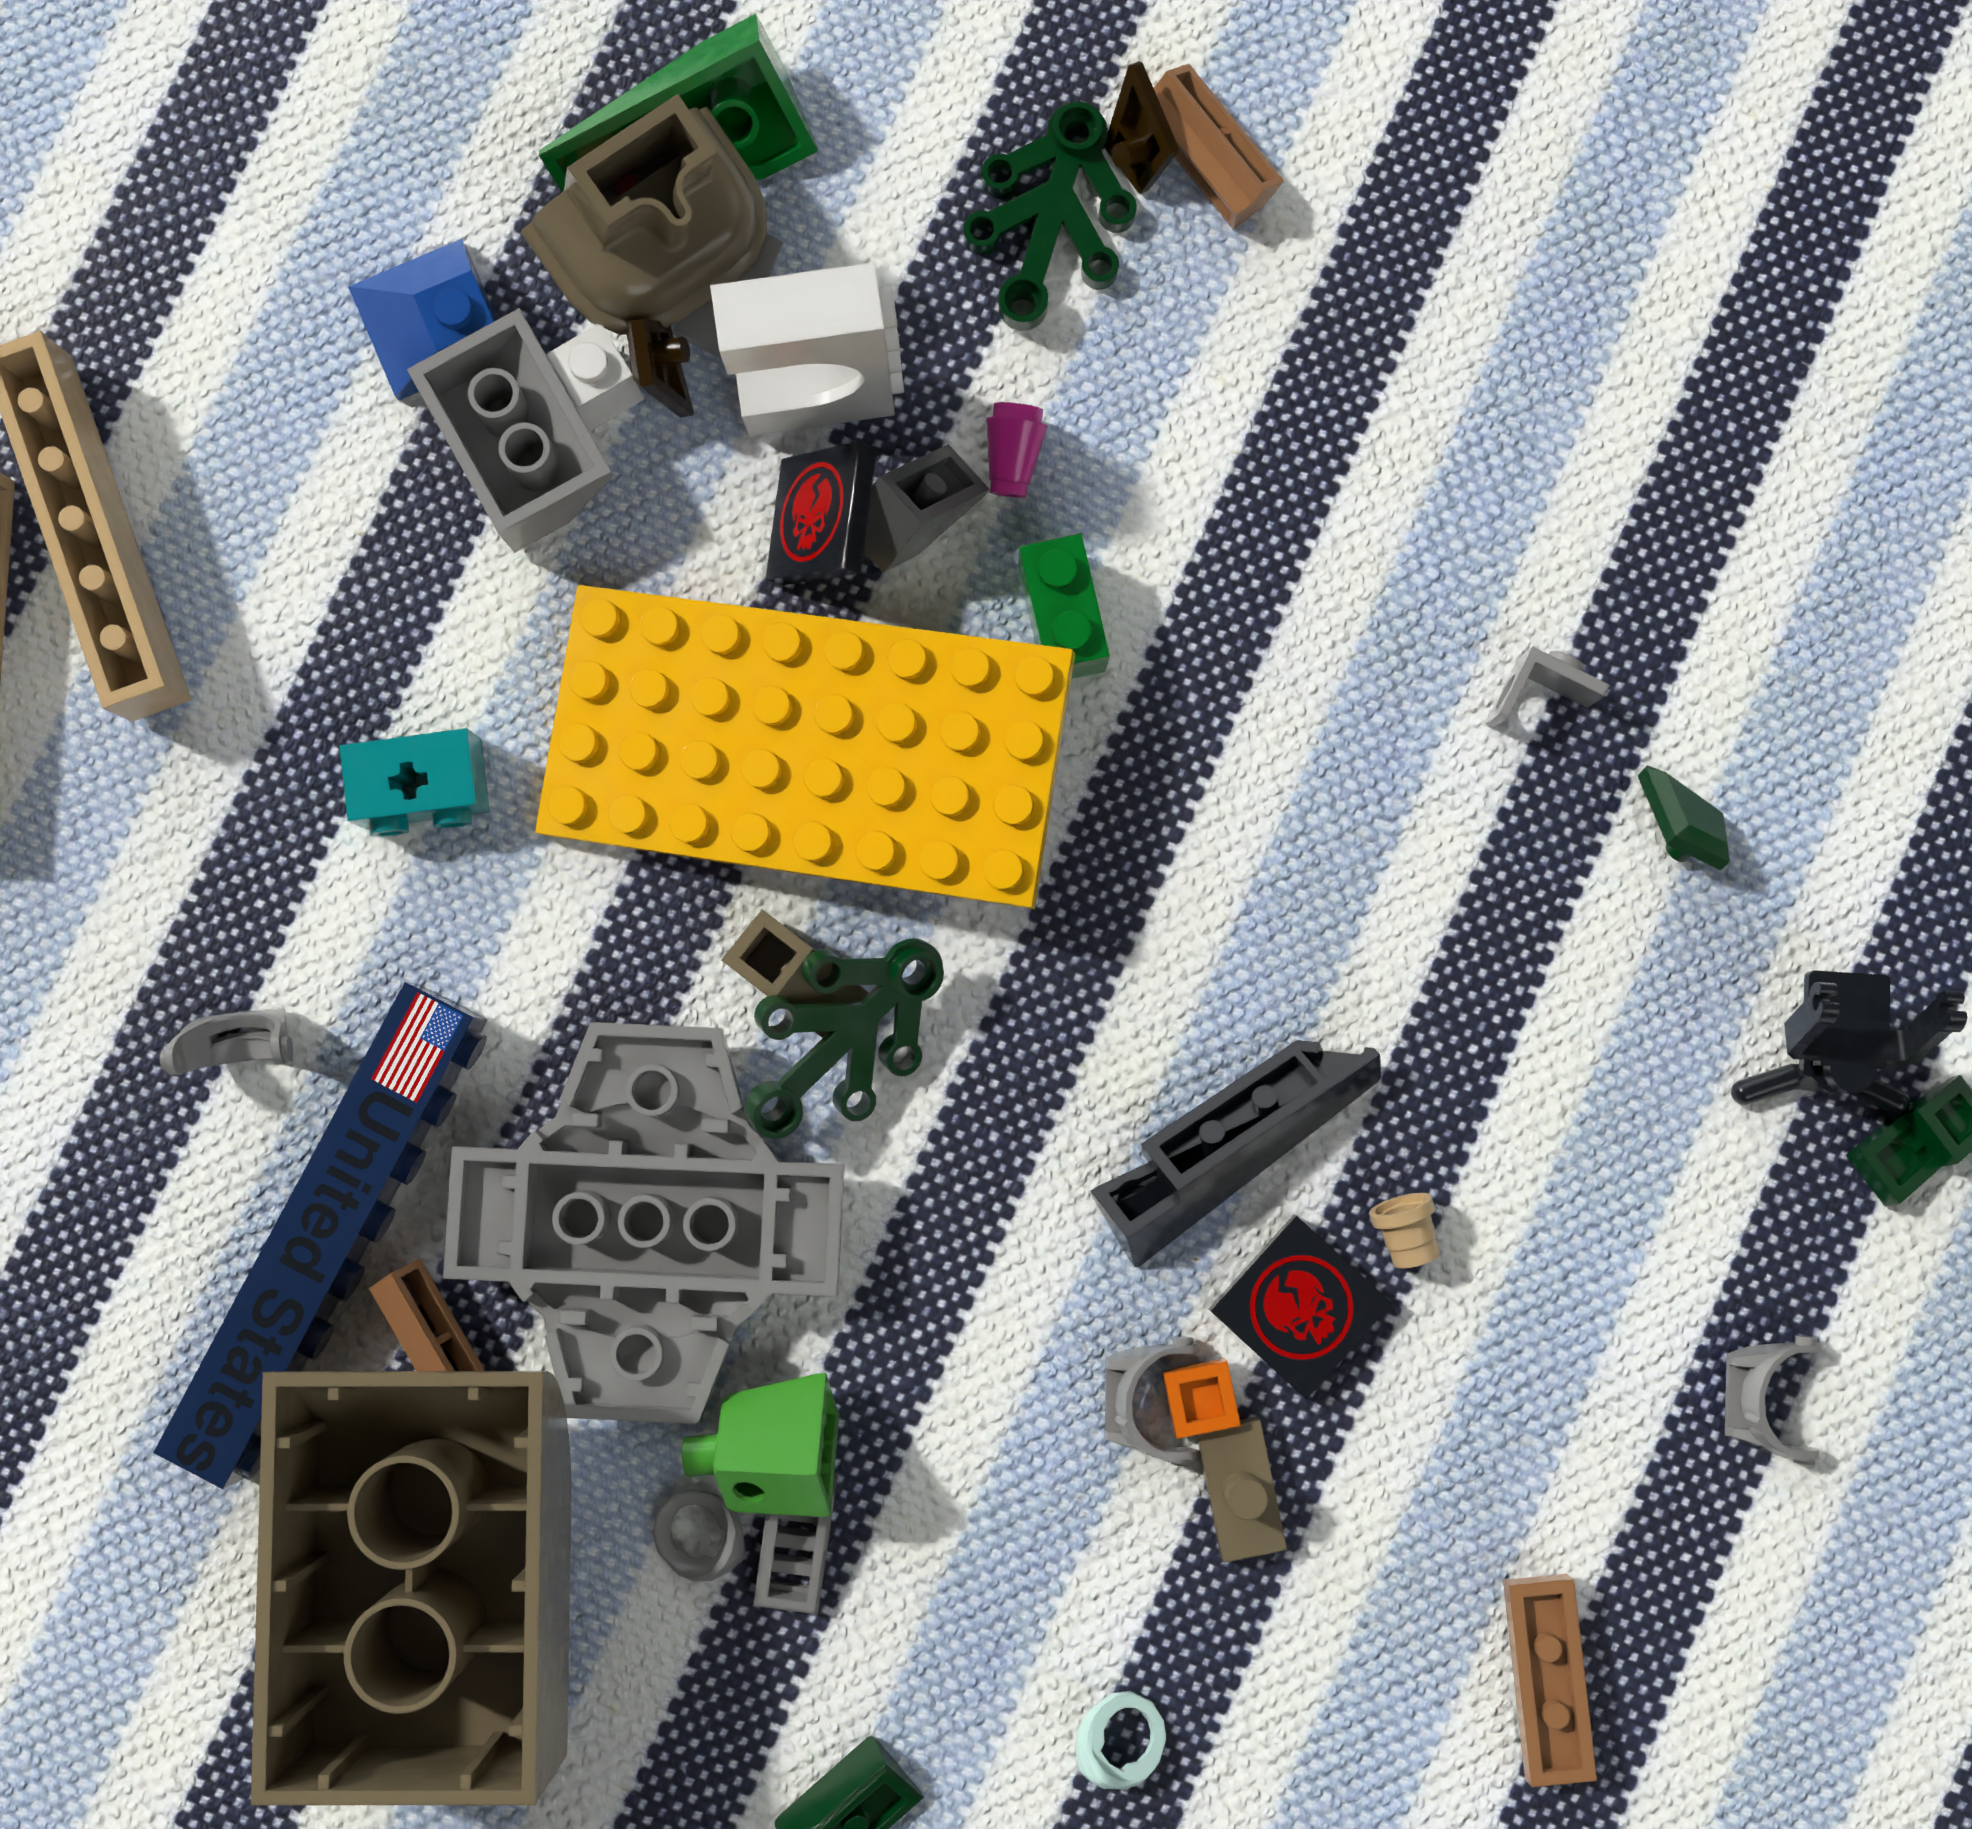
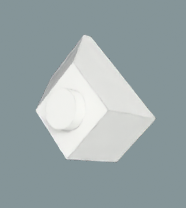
[546,324,644,432]

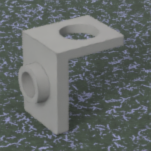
[1485,646,1610,729]

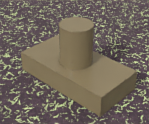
[1196,1417,1287,1563]

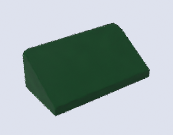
[775,1736,924,1829]

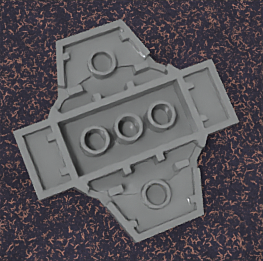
[443,1022,845,1424]

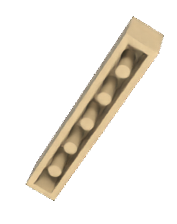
[0,331,192,722]

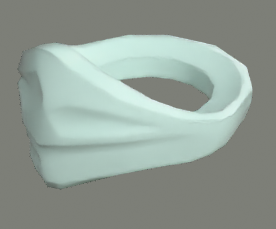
[1075,1691,1166,1789]

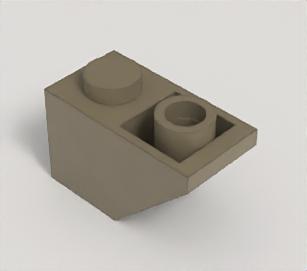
[721,909,869,1038]

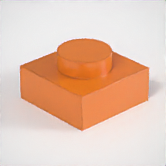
[1162,1358,1241,1439]

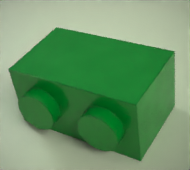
[1018,533,1110,679]

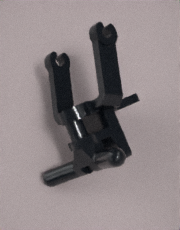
[1731,970,1967,1115]

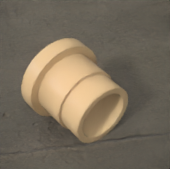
[1369,1193,1441,1269]

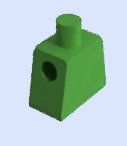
[682,1373,839,1517]

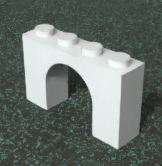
[710,262,904,436]

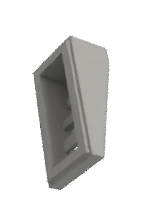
[753,1473,838,1614]

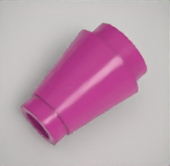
[986,402,1048,498]

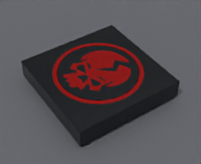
[765,441,876,586]
[1208,1214,1393,1400]

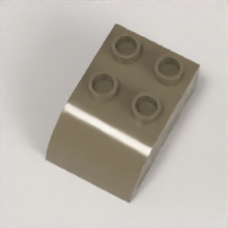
[251,1371,571,1805]

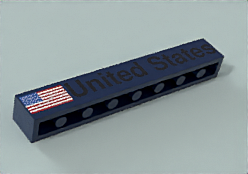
[153,982,487,1489]

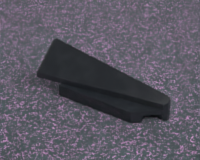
[1091,1040,1381,1267]

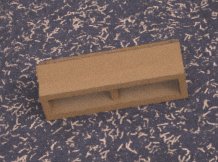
[1153,63,1284,230]
[369,1258,485,1371]

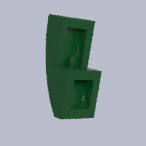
[1846,1075,1972,1207]

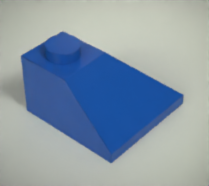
[348,239,498,401]

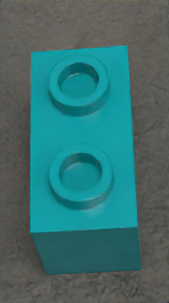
[339,728,490,837]

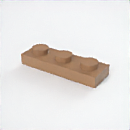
[1503,1574,1597,1787]

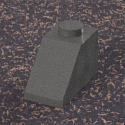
[863,444,990,573]

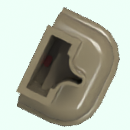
[520,94,767,335]

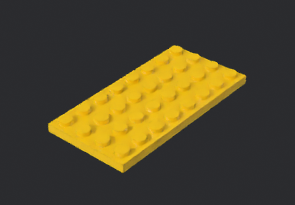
[535,585,1075,910]

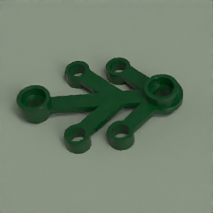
[964,101,1137,331]
[745,938,944,1139]

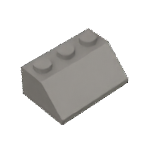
[407,308,613,553]

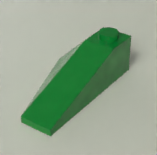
[539,14,818,192]

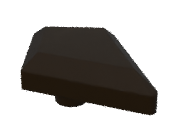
[1105,61,1180,194]
[627,319,694,418]

